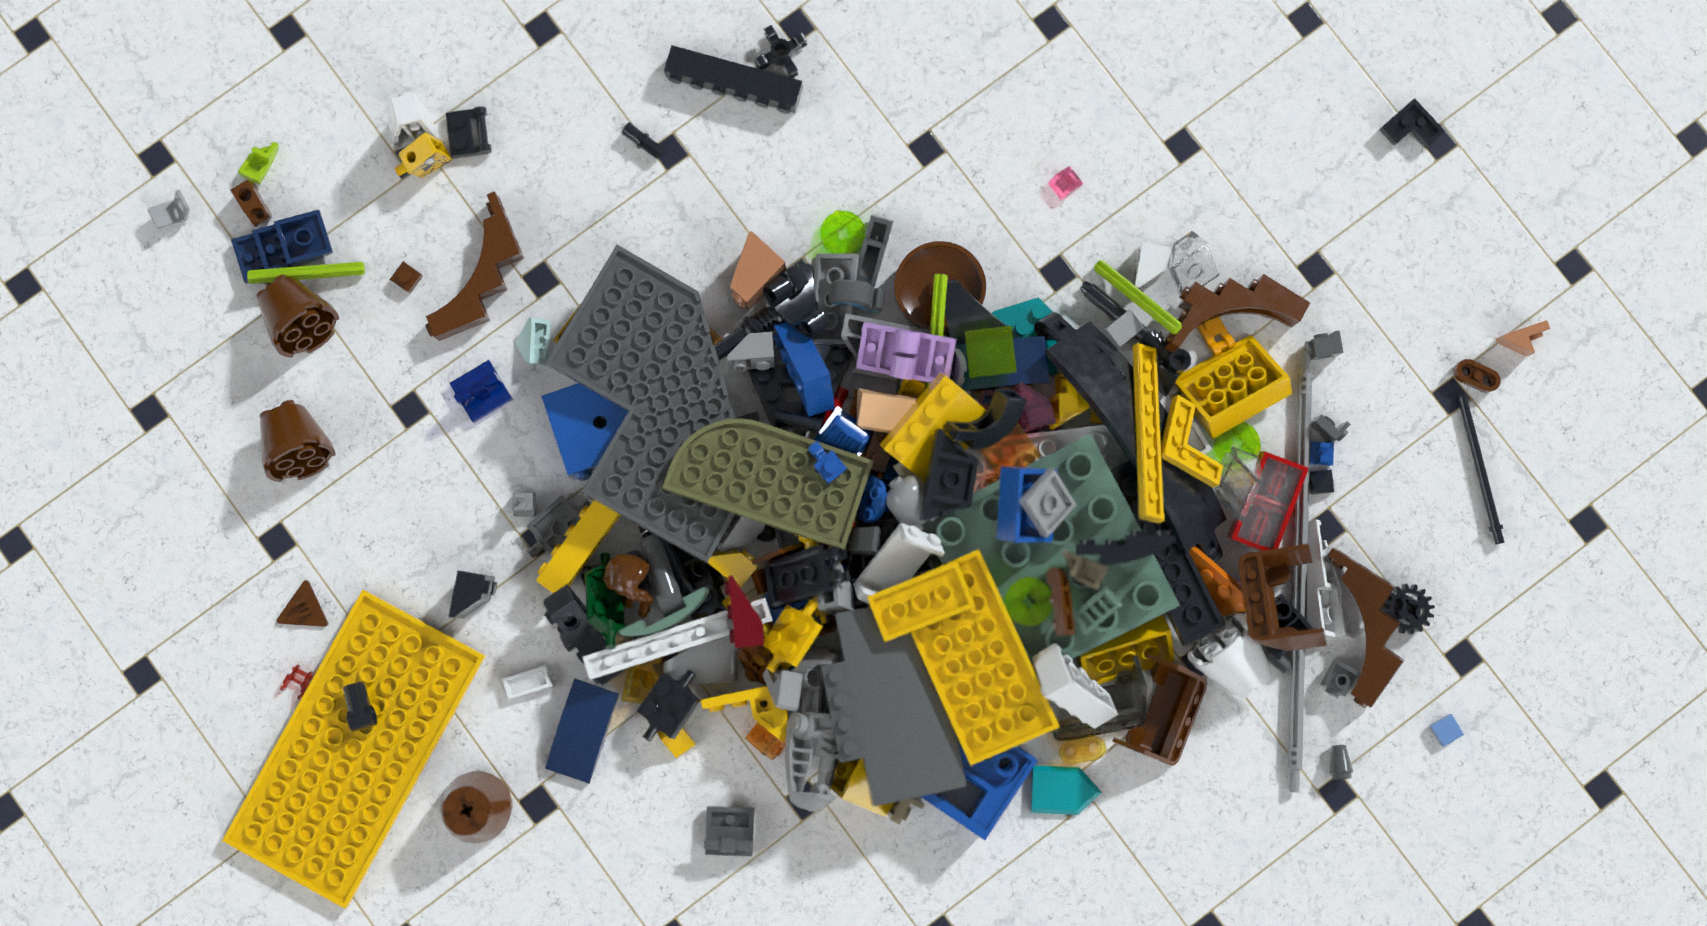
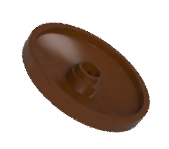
[894,241,986,333]

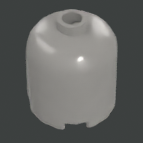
[886,475,937,531]

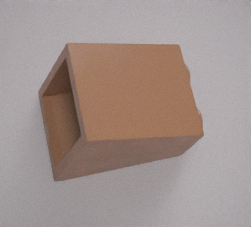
[730,231,787,311]

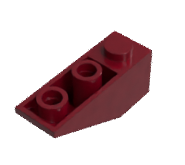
[724,575,765,648]

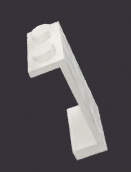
[853,523,945,603]

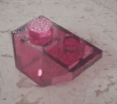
[1011,382,1056,433]

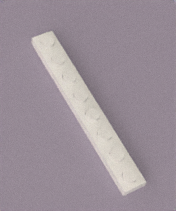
[583,598,773,680]

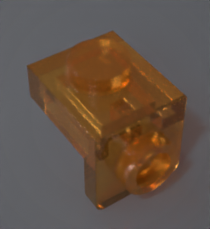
[745,722,786,760]

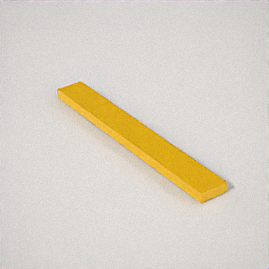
[1133,343,1164,523]

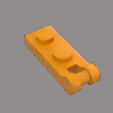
[1197,317,1236,357]

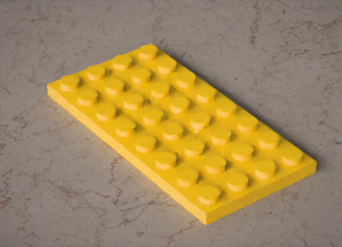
[911,549,1060,765]

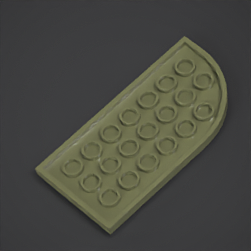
[662,419,873,550]

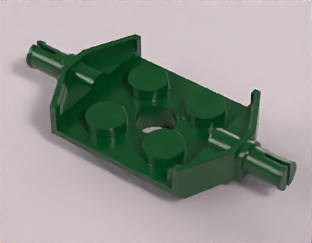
[585,552,630,650]

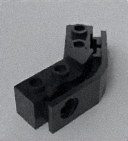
[543,584,628,686]

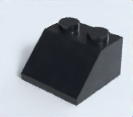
[448,570,497,618]

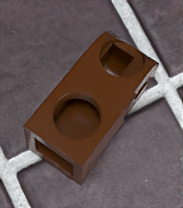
[230,180,272,227]

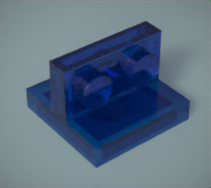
[449,360,514,423]

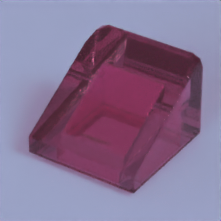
[1048,166,1084,200]

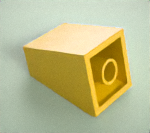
[831,758,894,817]

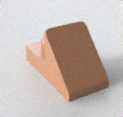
[1496,320,1550,357]

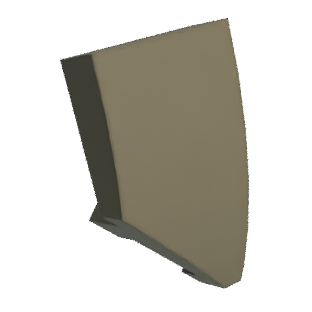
[1062,550,1109,590]

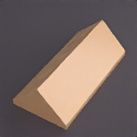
[856,388,919,433]

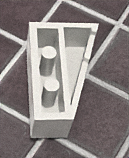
[388,92,438,151]

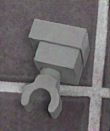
[512,493,536,517]

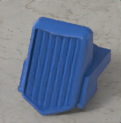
[813,406,873,456]

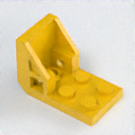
[701,685,789,742]

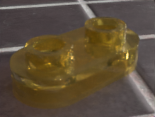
[1059,736,1106,764]

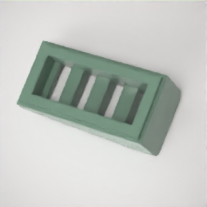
[1073,586,1122,635]

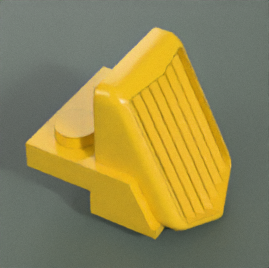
[1047,372,1091,431]

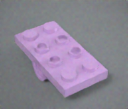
[856,322,957,383]

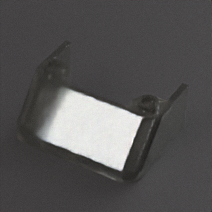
[1048,655,1147,741]

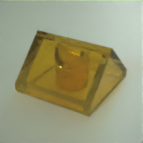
[621,658,666,704]

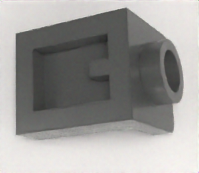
[1311,414,1351,442]

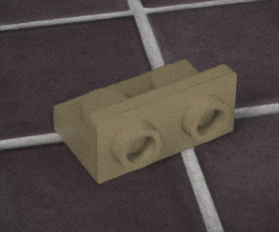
[888,797,925,825]

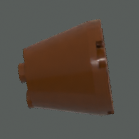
[256,274,339,358]
[259,400,336,482]
[440,771,513,843]

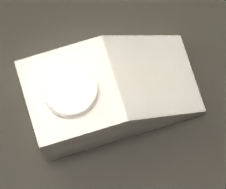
[1132,242,1172,289]

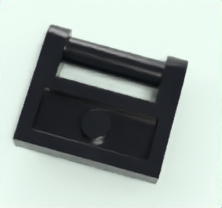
[446,106,492,159]

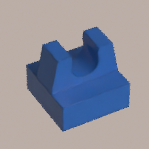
[1310,441,1334,466]

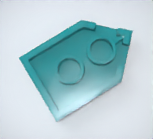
[1031,765,1102,815]

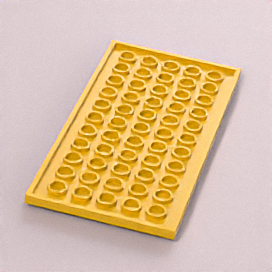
[222,590,486,909]

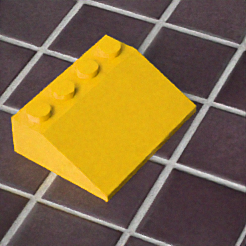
[1175,335,1292,439]
[880,372,986,483]

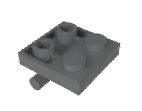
[704,806,755,856]

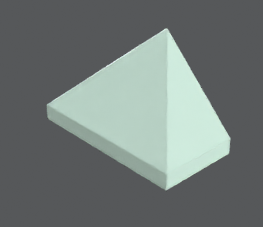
[515,317,551,366]

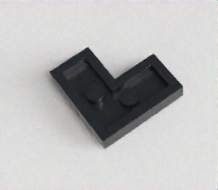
[1379,98,1445,148]

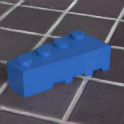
[772,322,835,417]

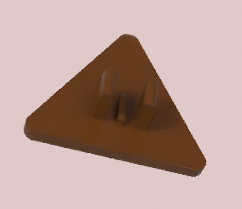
[277,580,328,627]

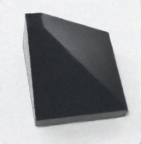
[1157,364,1180,397]
[1309,469,1334,495]

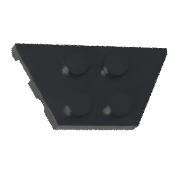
[919,429,979,521]

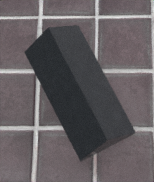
[661,538,726,621]

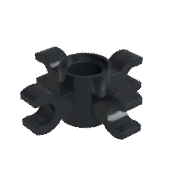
[755,25,807,78]

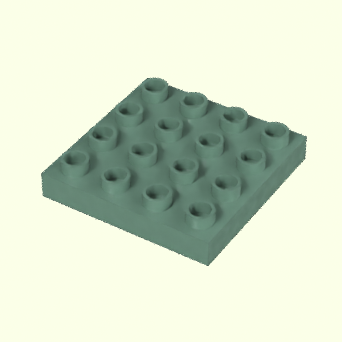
[922,433,1180,676]

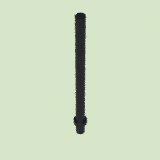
[1457,395,1505,545]

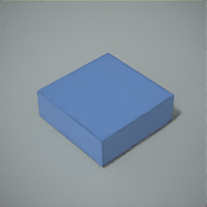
[1429,714,1464,746]

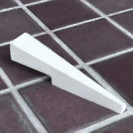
[1307,519,1355,640]

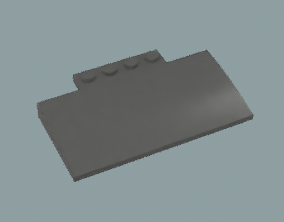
[821,607,967,806]

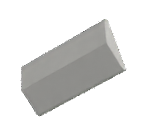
[811,254,859,346]

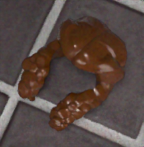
[603,554,653,618]

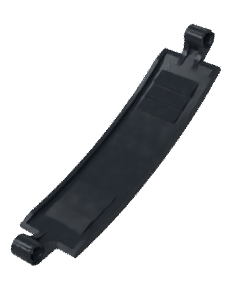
[1034,312,1227,563]

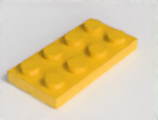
[867,561,975,642]

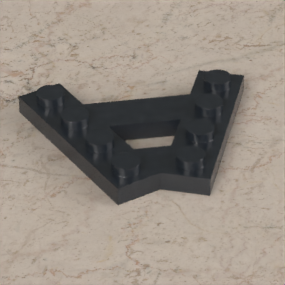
[747,345,853,434]

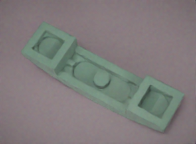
[619,587,710,637]

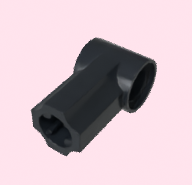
[343,681,377,732]

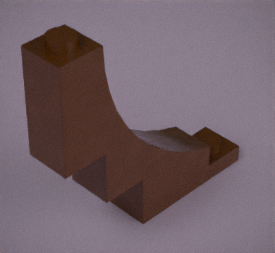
[425,191,524,341]
[1327,548,1405,708]

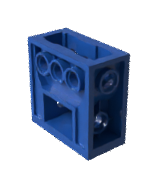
[920,734,1038,840]

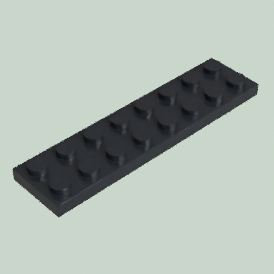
[1110,461,1226,646]

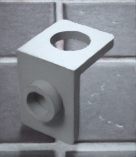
[148,190,190,229]

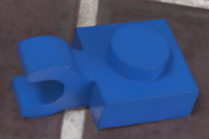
[808,441,847,484]

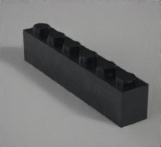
[664,45,803,114]

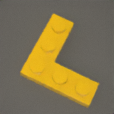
[1161,395,1223,488]

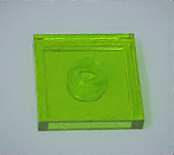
[965,326,1017,378]

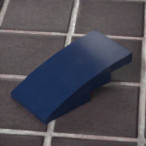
[231,209,333,284]
[955,336,1050,392]
[545,678,620,784]

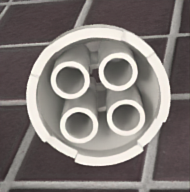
[1188,613,1272,698]

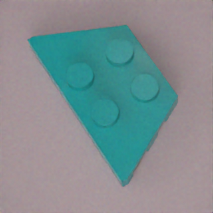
[992,297,1057,377]

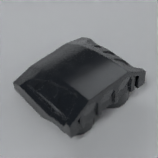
[1265,594,1314,660]

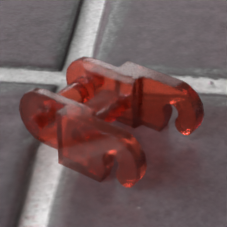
[280,664,313,700]

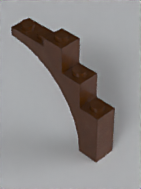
[1164,274,1310,353]

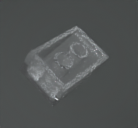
[1214,446,1263,522]

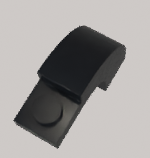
[944,389,1027,449]

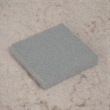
[1019,468,1076,537]

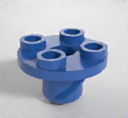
[856,476,890,523]

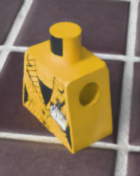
[394,132,453,179]

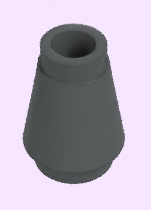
[1329,745,1353,780]

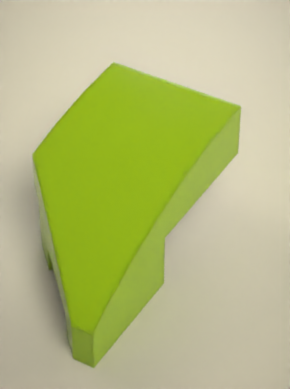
[238,142,279,185]

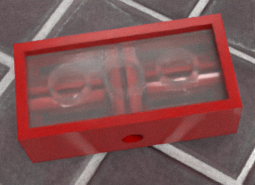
[1226,451,1309,551]

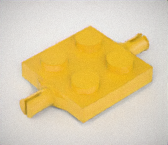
[763,599,822,673]

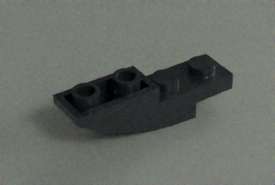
[1075,530,1175,565]

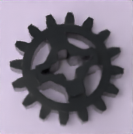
[1381,584,1435,634]

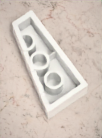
[1032,643,1118,729]

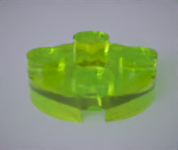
[820,210,865,254]
[1213,421,1261,467]
[1005,577,1053,626]

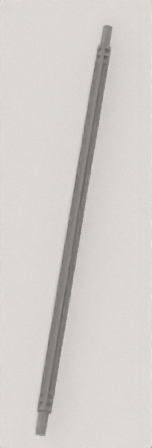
[1288,351,1312,793]

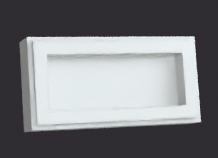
[501,664,554,701]

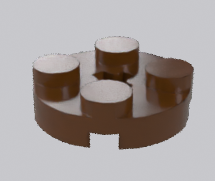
[737,645,782,685]

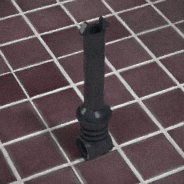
[1080,281,1191,375]
[714,302,785,361]

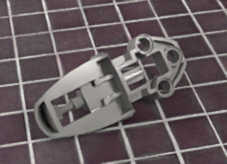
[785,646,843,812]

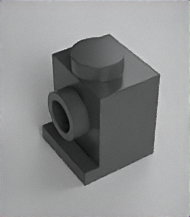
[1305,330,1344,361]
[1320,660,1360,698]

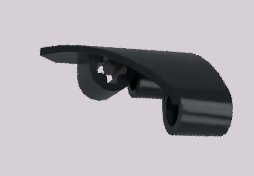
[763,261,828,338]
[945,279,1015,345]

